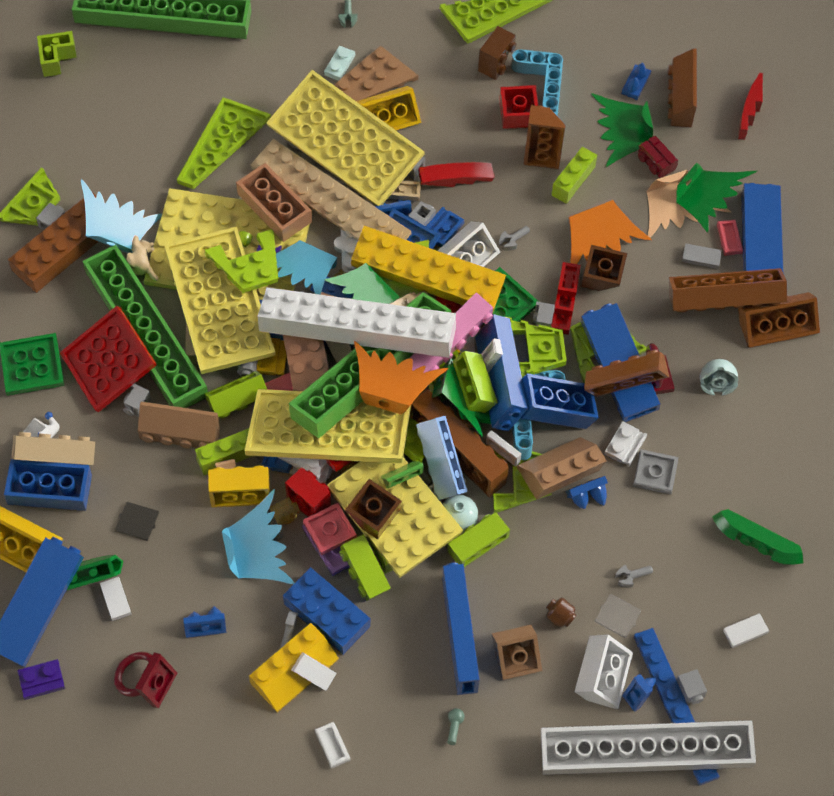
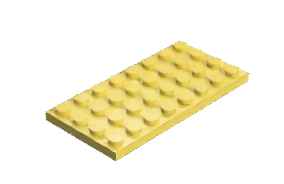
[267,70,425,206]
[164,227,276,374]
[245,389,411,463]

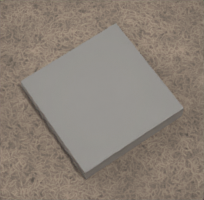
[633,449,679,494]

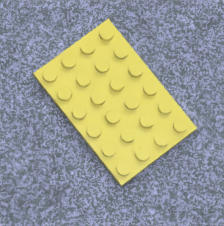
[327,457,463,578]

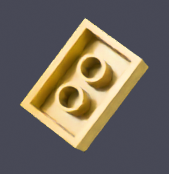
[208,465,270,508]

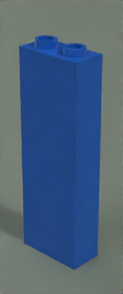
[741,183,783,272]
[581,303,660,422]
[475,314,528,431]
[0,536,84,667]
[442,563,480,695]

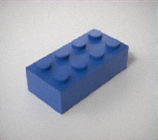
[521,373,599,429]
[4,459,92,511]
[283,567,370,655]

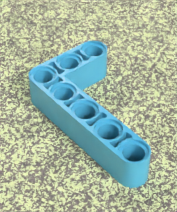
[511,49,563,116]
[512,370,565,460]

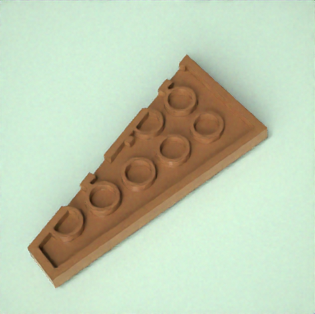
[334,46,419,101]

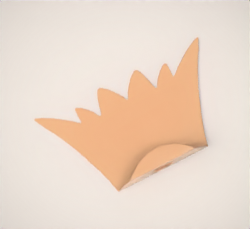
[647,170,731,237]

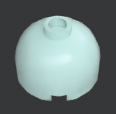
[700,359,739,396]
[442,495,478,535]

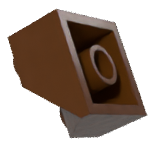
[478,26,517,80]
[581,245,627,291]
[345,479,402,540]

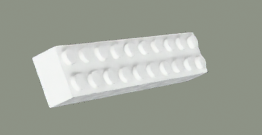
[257,287,456,358]
[541,721,756,775]

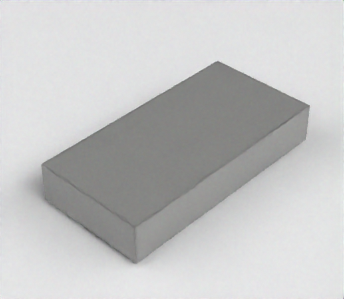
[682,243,722,269]

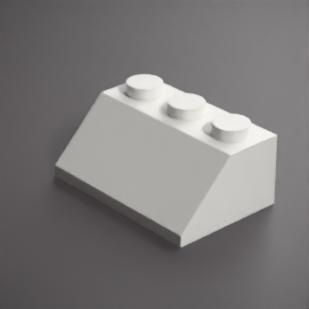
[438,221,500,267]
[575,635,633,709]

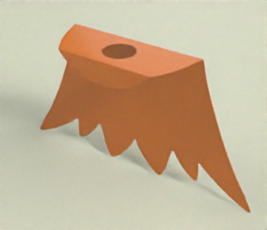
[569,200,652,264]
[354,341,448,414]

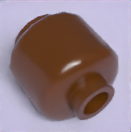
[546,597,576,628]

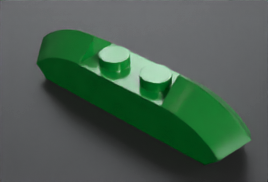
[712,509,804,565]
[66,555,123,591]

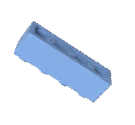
[416,416,468,500]

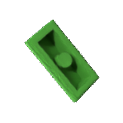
[381,461,424,489]

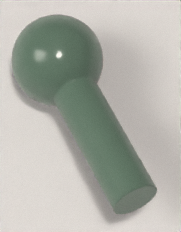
[447,708,465,745]

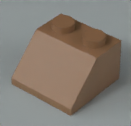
[492,625,542,680]

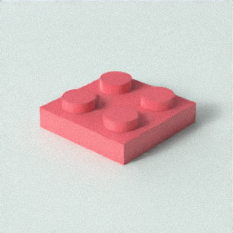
[303,503,357,555]

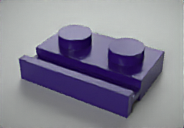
[17,659,65,700]

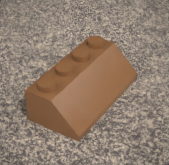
[138,401,220,448]
[517,437,607,500]

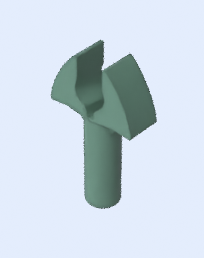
[339,0,358,28]

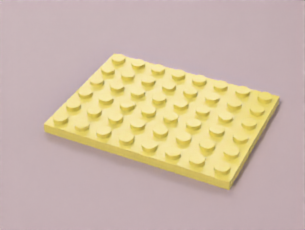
[144,188,312,300]

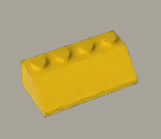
[356,86,422,130]
[0,506,63,572]
[249,623,339,713]

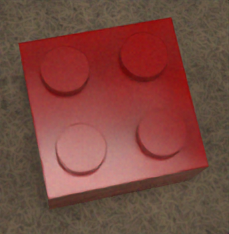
[499,85,538,129]
[285,467,331,517]

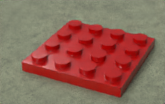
[60,306,157,412]

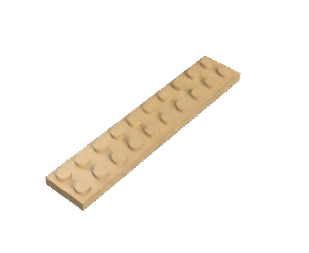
[251,139,412,240]

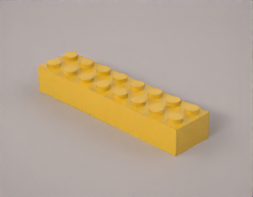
[351,225,506,314]

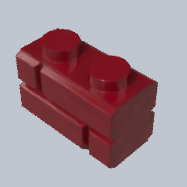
[638,136,678,178]

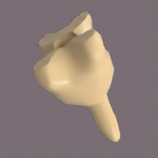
[126,236,158,281]

